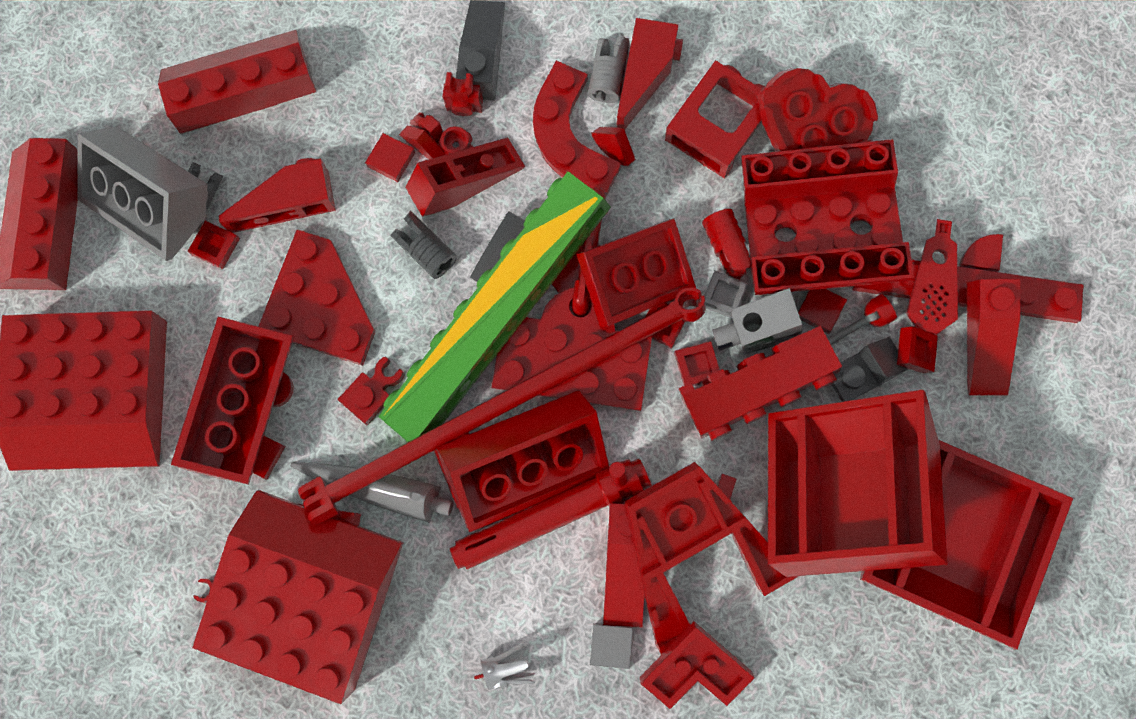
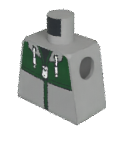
[712,288,802,355]

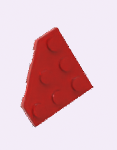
[258,230,375,366]

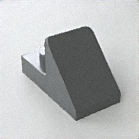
[831,337,909,402]

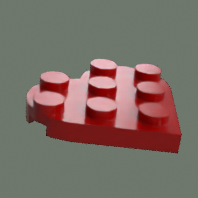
[757,68,878,152]

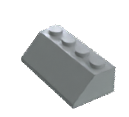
[77,126,208,261]

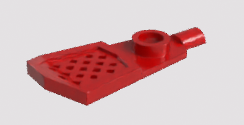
[906,219,958,334]

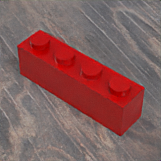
[679,326,842,441]

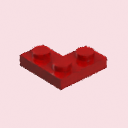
[640,621,754,709]

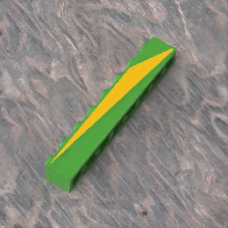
[378,172,611,442]

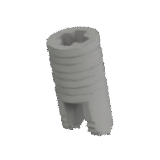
[587,37,630,103]

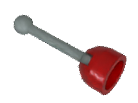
[827,294,897,345]

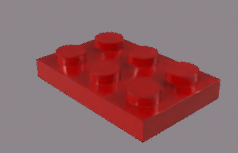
[576,218,696,327]

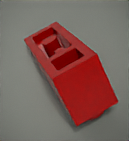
[617,18,683,130]
[405,137,525,217]
[218,158,336,233]
[967,279,1020,396]
[603,503,645,628]

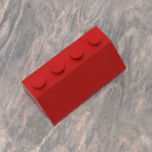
[158,30,316,134]
[0,138,78,290]
[171,316,294,485]
[436,390,609,533]

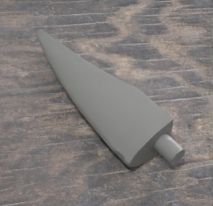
[290,462,454,523]

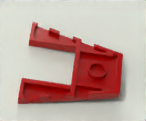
[625,462,798,654]

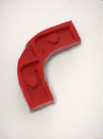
[533,60,621,196]

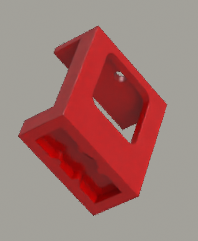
[665,60,765,179]

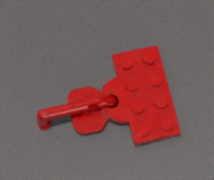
[492,187,652,411]

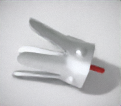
[474,642,535,690]

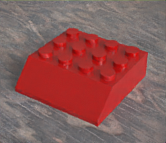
[0,310,167,471]
[768,390,948,577]
[860,440,1073,650]
[192,490,404,704]

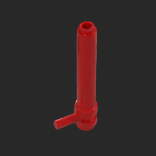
[449,458,652,570]

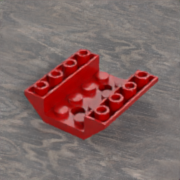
[741,139,914,295]

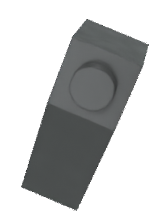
[456,0,505,100]

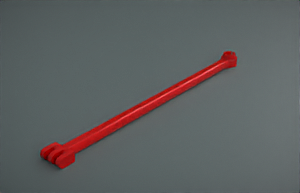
[298,287,706,525]

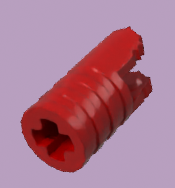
[702,208,752,280]

